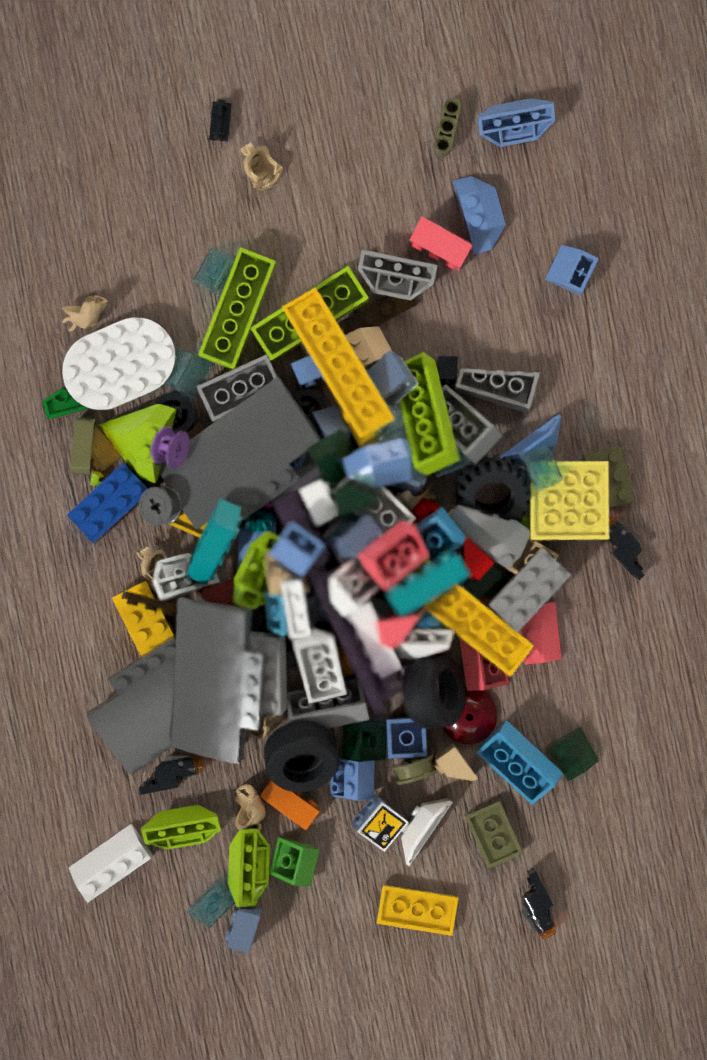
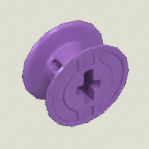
[151,426,190,469]

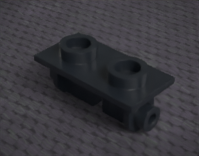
[209,100,232,142]

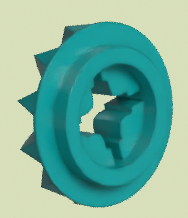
[244,509,275,532]

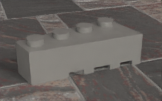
[453,369,540,413]

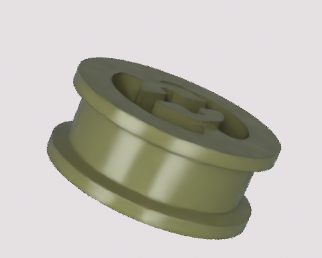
[392,754,437,785]

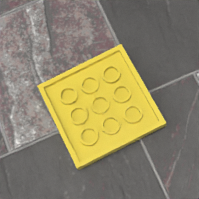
[530,461,609,540]

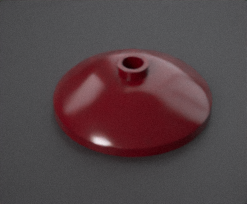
[443,687,497,744]

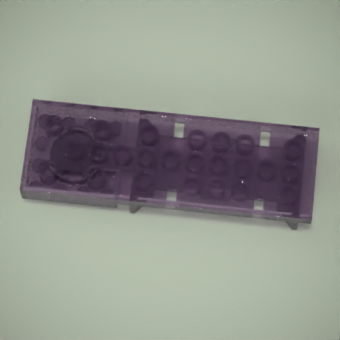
[272,490,402,715]

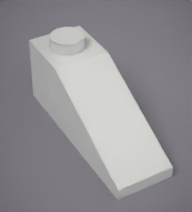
[395,629,454,659]

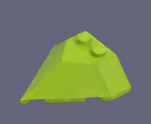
[98,404,177,483]
[234,531,280,610]

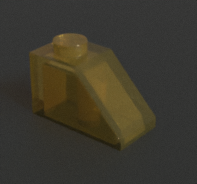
[91,427,123,472]

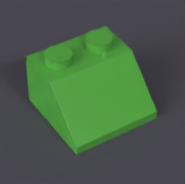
[269,837,320,887]

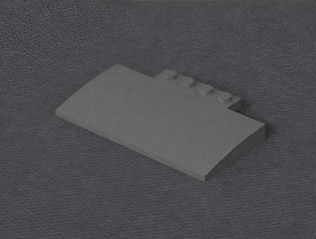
[158,377,323,529]
[172,597,264,764]
[87,636,176,774]

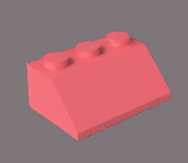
[409,217,472,271]
[358,521,430,591]
[520,602,561,665]
[376,607,426,648]
[460,638,509,691]

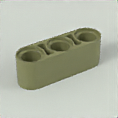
[434,98,461,156]
[71,418,96,475]

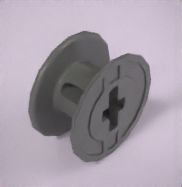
[139,486,182,526]

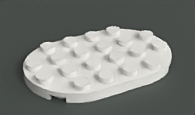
[62,317,176,410]

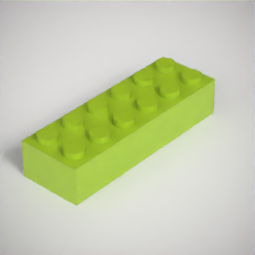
[198,247,277,370]
[250,266,369,362]
[399,352,460,476]

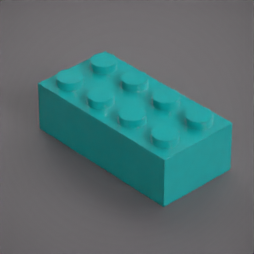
[185,499,242,585]
[384,551,470,617]

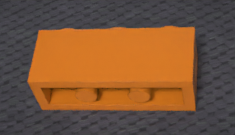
[259,780,320,830]

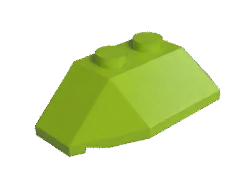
[141,805,221,850]
[228,828,270,907]

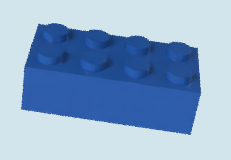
[67,463,149,543]

